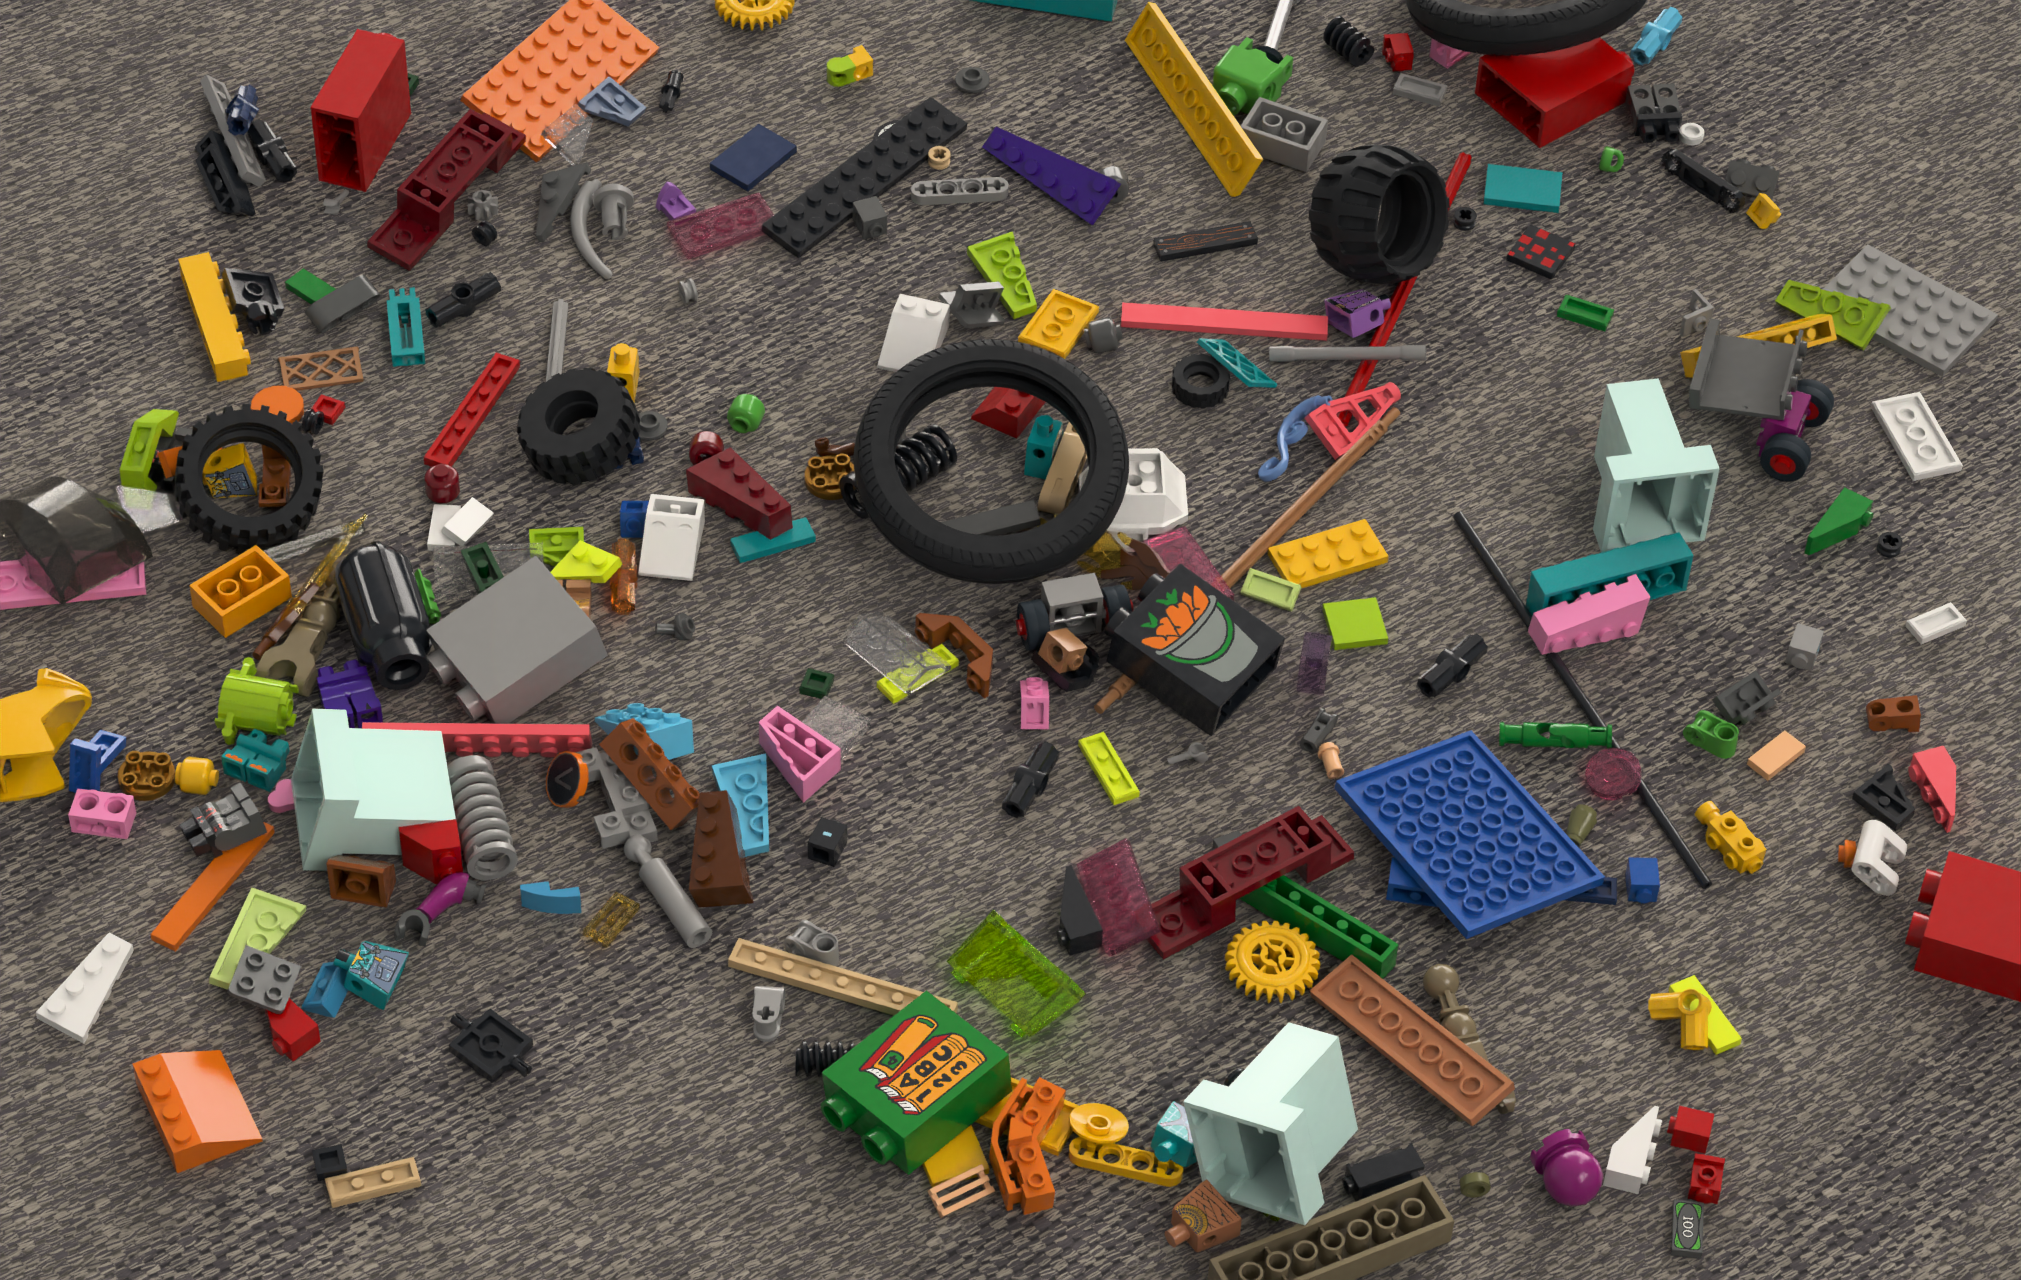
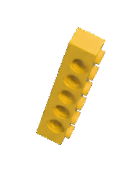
[1680,314,1837,378]

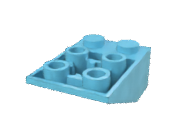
[595,703,694,760]

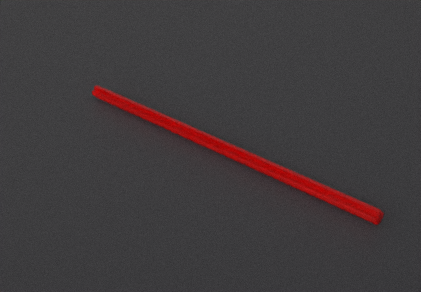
[1336,152,1472,427]

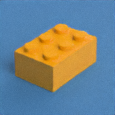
[189,545,292,638]

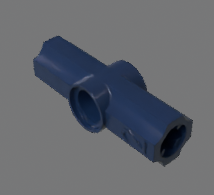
[225,85,259,136]

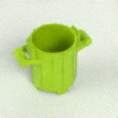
[214,657,299,745]

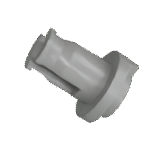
[593,183,634,240]

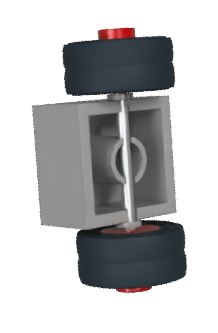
[1016,573,1134,651]

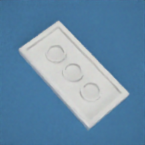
[1871,392,1963,481]

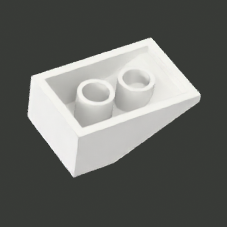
[877,294,950,372]

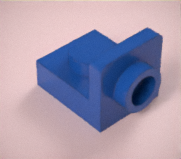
[620,501,649,538]

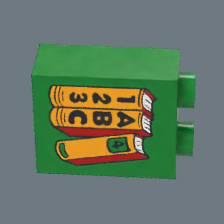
[820,990,1012,1175]

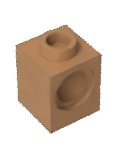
[1038,628,1088,674]

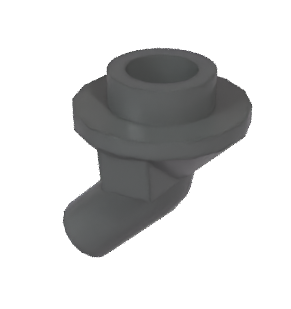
[655,613,695,640]

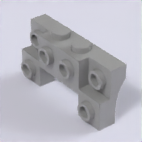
[575,747,658,849]

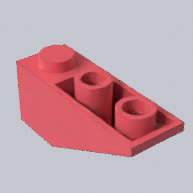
[1908,746,1956,833]

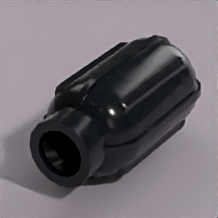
[334,541,432,690]

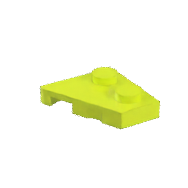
[550,540,622,583]

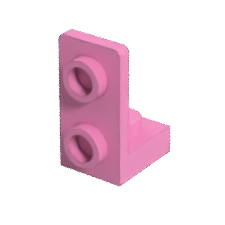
[1020,677,1049,729]

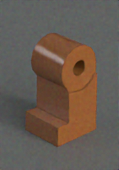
[1866,695,1921,732]

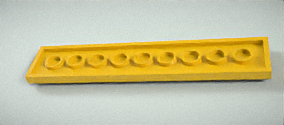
[1125,2,1263,197]

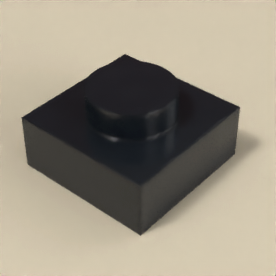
[312,1144,348,1181]

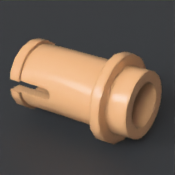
[1318,742,1344,779]

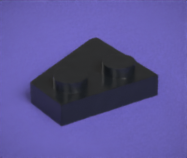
[1852,764,1915,831]

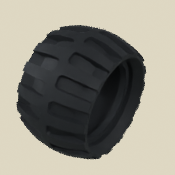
[1309,145,1450,284]

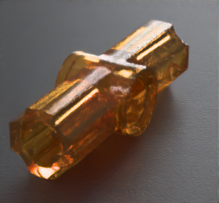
[609,539,638,615]

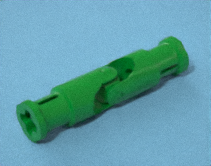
[1499,722,1612,749]

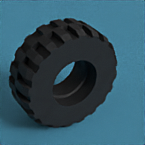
[517,368,640,485]

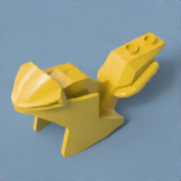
[0,668,92,802]

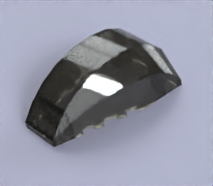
[0,477,153,604]

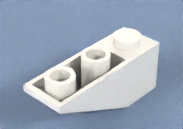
[1603,1106,1662,1194]

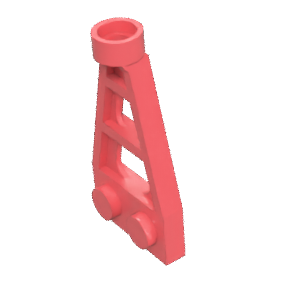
[1304,382,1401,460]

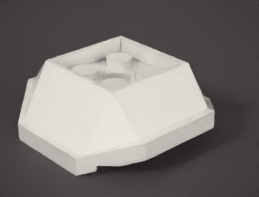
[1078,448,1188,535]

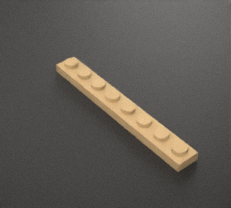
[728,938,958,1015]

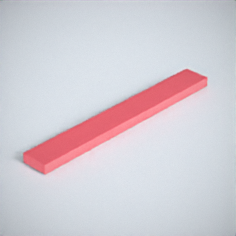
[1121,303,1328,341]

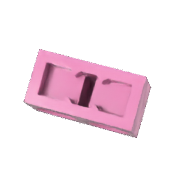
[68,789,136,839]

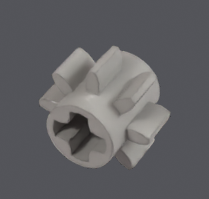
[467,190,498,221]

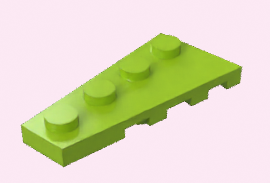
[1775,280,1891,351]

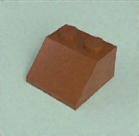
[326,855,396,908]

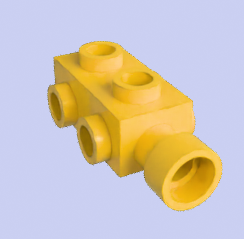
[1695,801,1767,874]

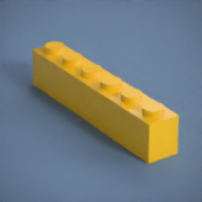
[178,252,251,382]

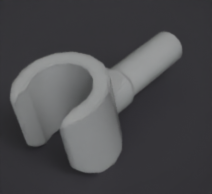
[323,189,349,215]
[1167,742,1209,765]

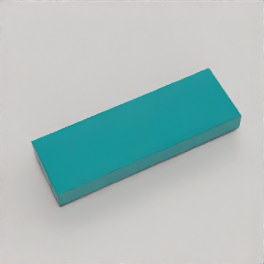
[730,517,816,563]

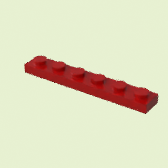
[424,353,520,467]

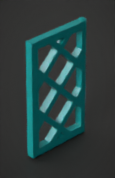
[1196,338,1277,388]

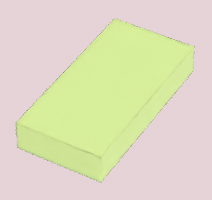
[1240,568,1301,612]

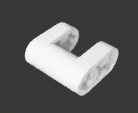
[1851,820,1907,896]

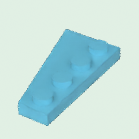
[712,753,769,857]

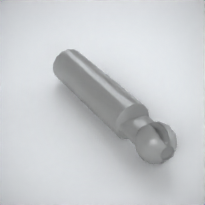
[624,835,712,948]

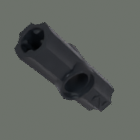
[247,119,297,183]
[425,272,501,328]
[1417,634,1488,698]
[1002,741,1059,818]

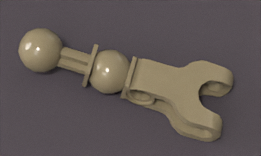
[256,563,341,697]
[1423,964,1516,1122]

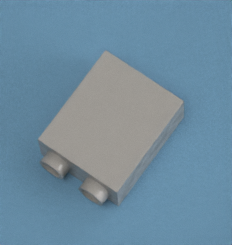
[426,556,608,724]

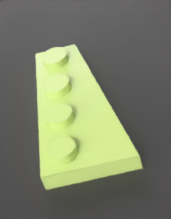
[209,888,306,990]

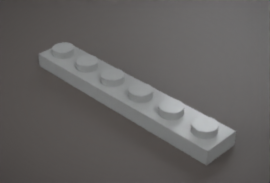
[200,74,266,187]

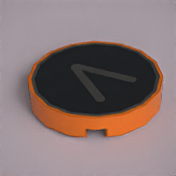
[546,751,589,808]

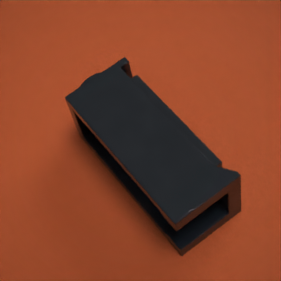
[1342,1143,1425,1202]

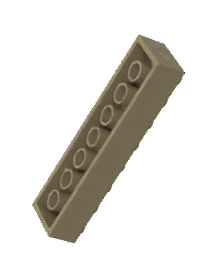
[1207,1175,1454,1280]

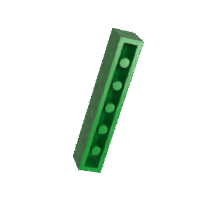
[1239,875,1399,979]

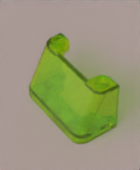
[946,910,1086,1038]

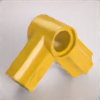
[1648,989,1712,1050]

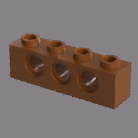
[599,718,699,830]

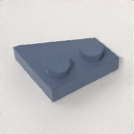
[577,76,646,126]

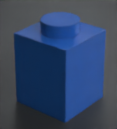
[1625,857,1660,903]

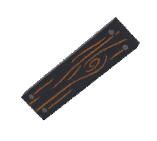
[1153,221,1258,262]

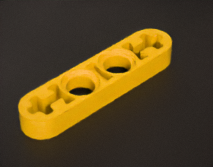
[1069,1137,1183,1187]

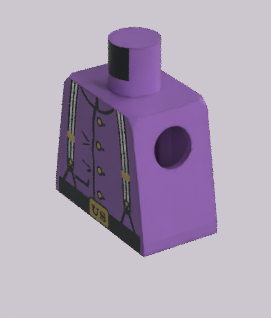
[1325,290,1391,338]

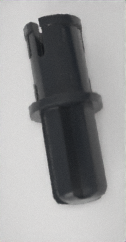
[659,70,684,113]

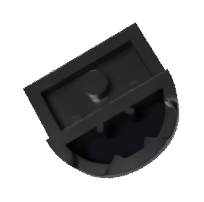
[1031,642,1100,692]

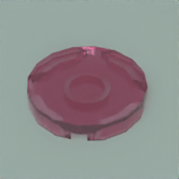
[1585,748,1642,800]

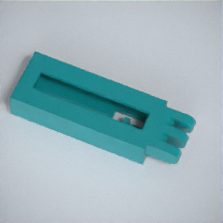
[387,287,425,367]

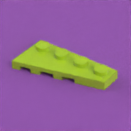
[967,231,1037,319]

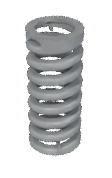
[447,755,518,881]

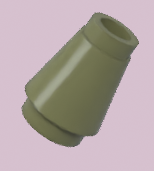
[1566,804,1597,848]

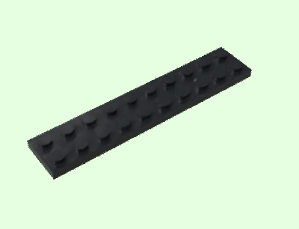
[761,97,968,258]

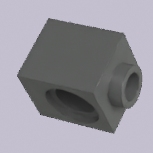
[853,196,887,240]

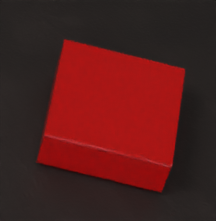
[311,394,345,425]

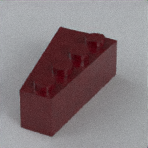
[686,447,793,540]

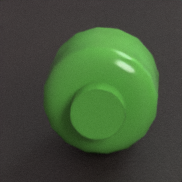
[727,394,765,433]

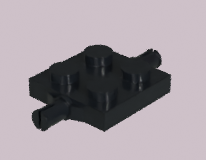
[449,1009,533,1083]

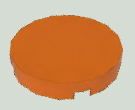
[251,386,304,424]

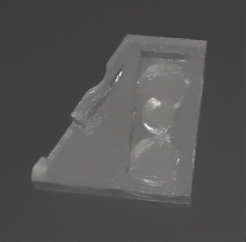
[541,104,594,166]
[115,485,183,536]

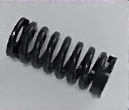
[839,424,957,519]

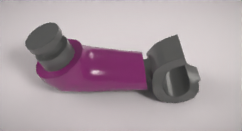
[394,872,487,947]

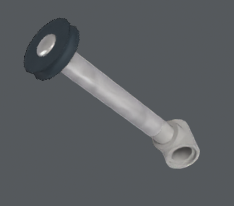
[1254,0,1300,64]

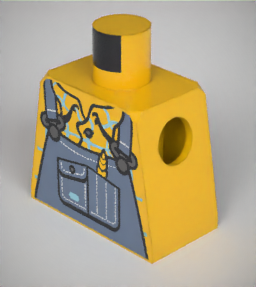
[202,443,257,498]

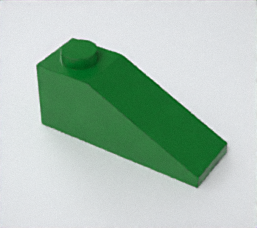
[1804,487,1874,555]

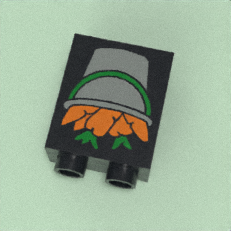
[1104,563,1285,736]

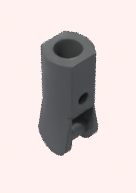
[1300,708,1338,754]

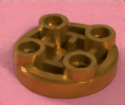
[805,454,856,500]
[118,751,175,801]

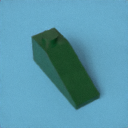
[460,542,504,594]

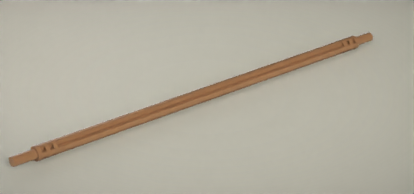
[1094,407,1400,714]

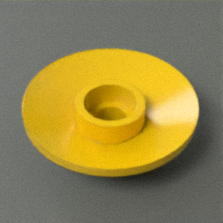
[1069,1103,1129,1144]

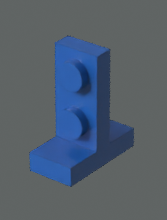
[69,730,126,793]

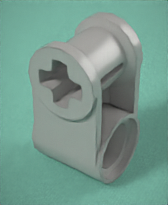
[783,920,839,966]
[752,986,786,1042]

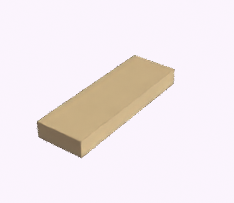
[325,1157,421,1208]

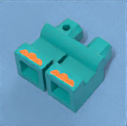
[221,729,290,792]

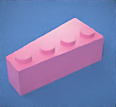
[1528,574,1650,655]

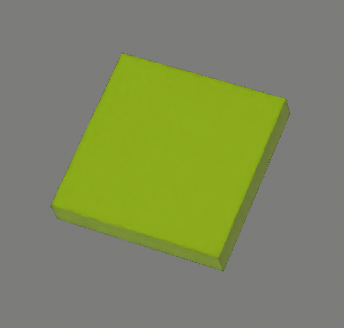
[1322,597,1388,650]

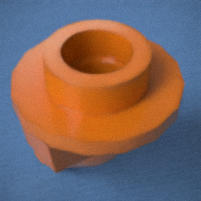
[1838,840,1857,868]

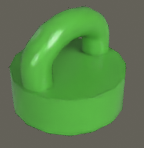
[1599,146,1624,172]

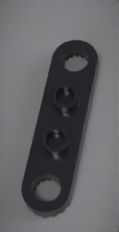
[1661,149,1745,213]

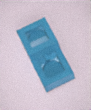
[520,881,581,914]

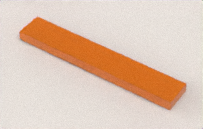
[150,822,275,952]

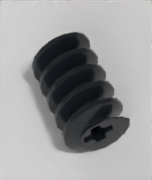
[1323,16,1375,67]
[795,1039,855,1077]

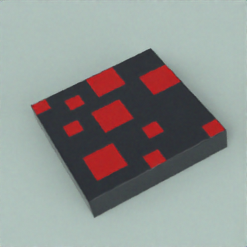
[1507,224,1576,280]

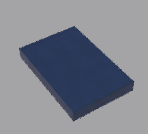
[710,124,797,192]

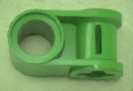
[1683,710,1739,759]

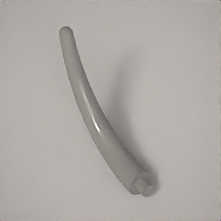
[570,179,613,279]

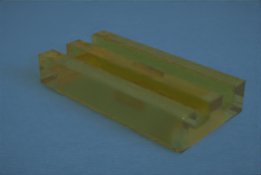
[583,892,640,948]

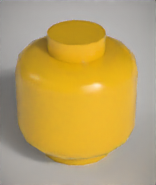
[175,757,219,795]

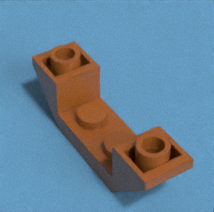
[259,444,291,507]
[915,613,993,698]

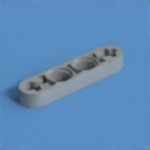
[911,177,1009,205]

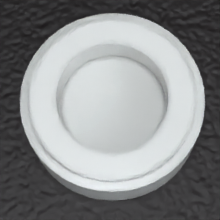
[1679,123,1704,145]

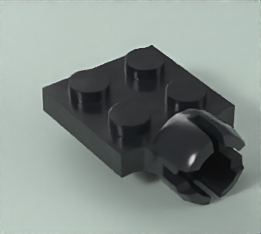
[222,268,284,335]

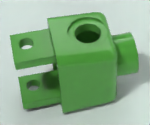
[1212,37,1293,116]

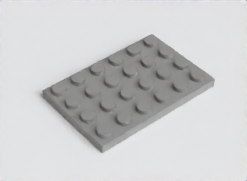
[1822,244,1998,377]

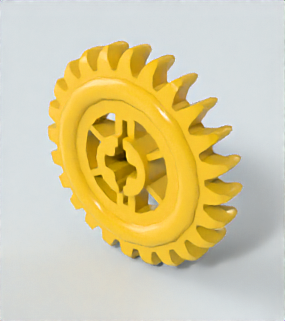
[715,0,795,31]
[1225,921,1321,1003]

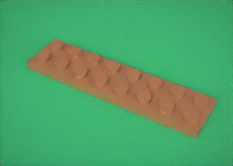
[1310,954,1515,1127]

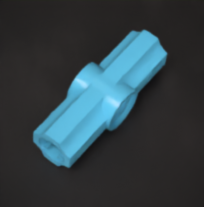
[1630,7,1683,66]

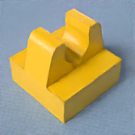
[1746,193,1781,229]

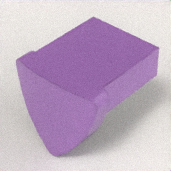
[656,182,696,225]

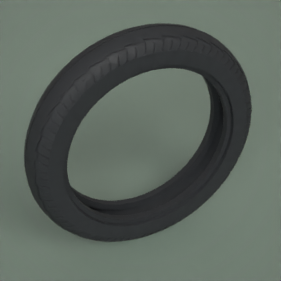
[1406,0,1647,56]
[854,339,1129,584]

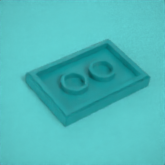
[1483,164,1563,213]

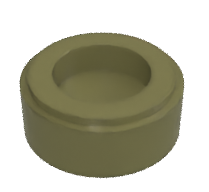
[1459,1172,1491,1198]

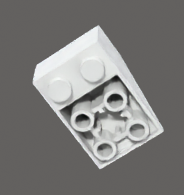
[638,494,705,581]

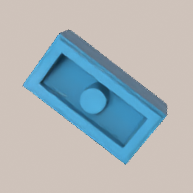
[301,962,348,1018]

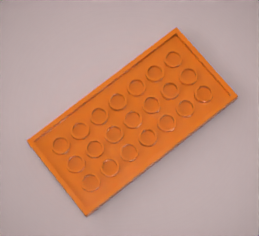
[460,0,660,162]

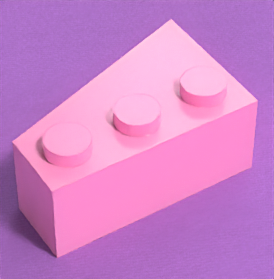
[759,706,841,803]

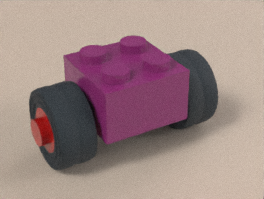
[1756,379,1834,482]

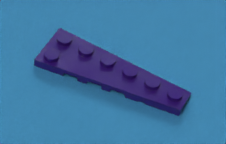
[982,127,1121,225]

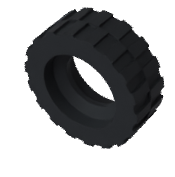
[1172,354,1230,409]

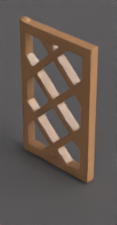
[278,346,363,391]

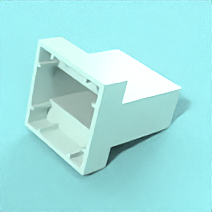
[1593,378,1719,553]
[291,709,456,871]
[1183,1022,1358,1225]

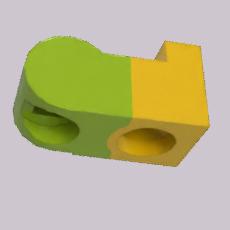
[827,45,873,87]

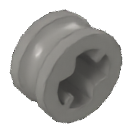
[678,278,698,304]

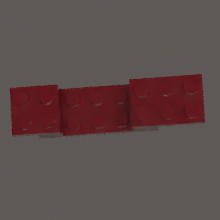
[367,109,526,271]
[1131,806,1354,960]

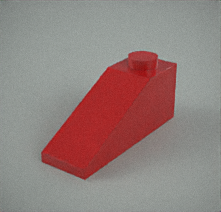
[265,998,321,1061]

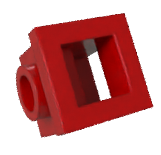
[1382,33,1414,71]
[1688,1153,1725,1204]

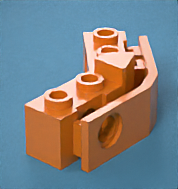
[989,1077,1066,1215]

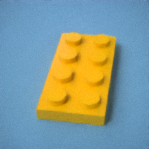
[1268,519,1389,589]

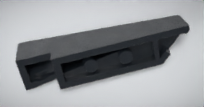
[195,130,256,216]

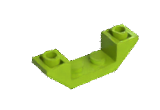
[120,409,179,510]

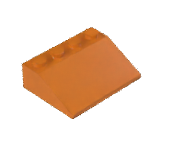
[133,1050,263,1173]

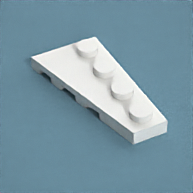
[36,933,133,1044]

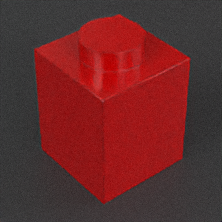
[1667,1105,1714,1154]

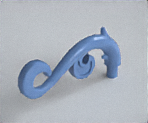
[1258,395,1332,482]

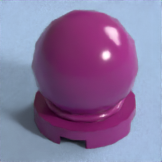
[1530,1129,1603,1207]

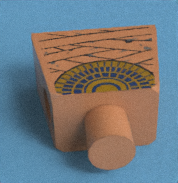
[1165,1179,1242,1252]

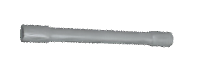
[1269,345,1426,362]

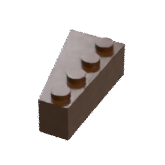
[689,790,754,907]

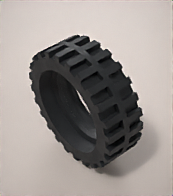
[174,404,324,554]

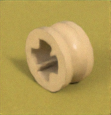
[928,146,951,170]

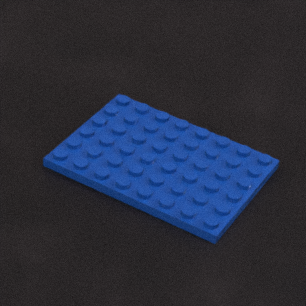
[1334,730,1605,939]

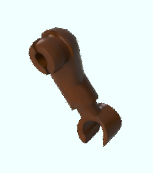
[815,437,855,457]

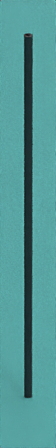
[1453,511,1712,889]

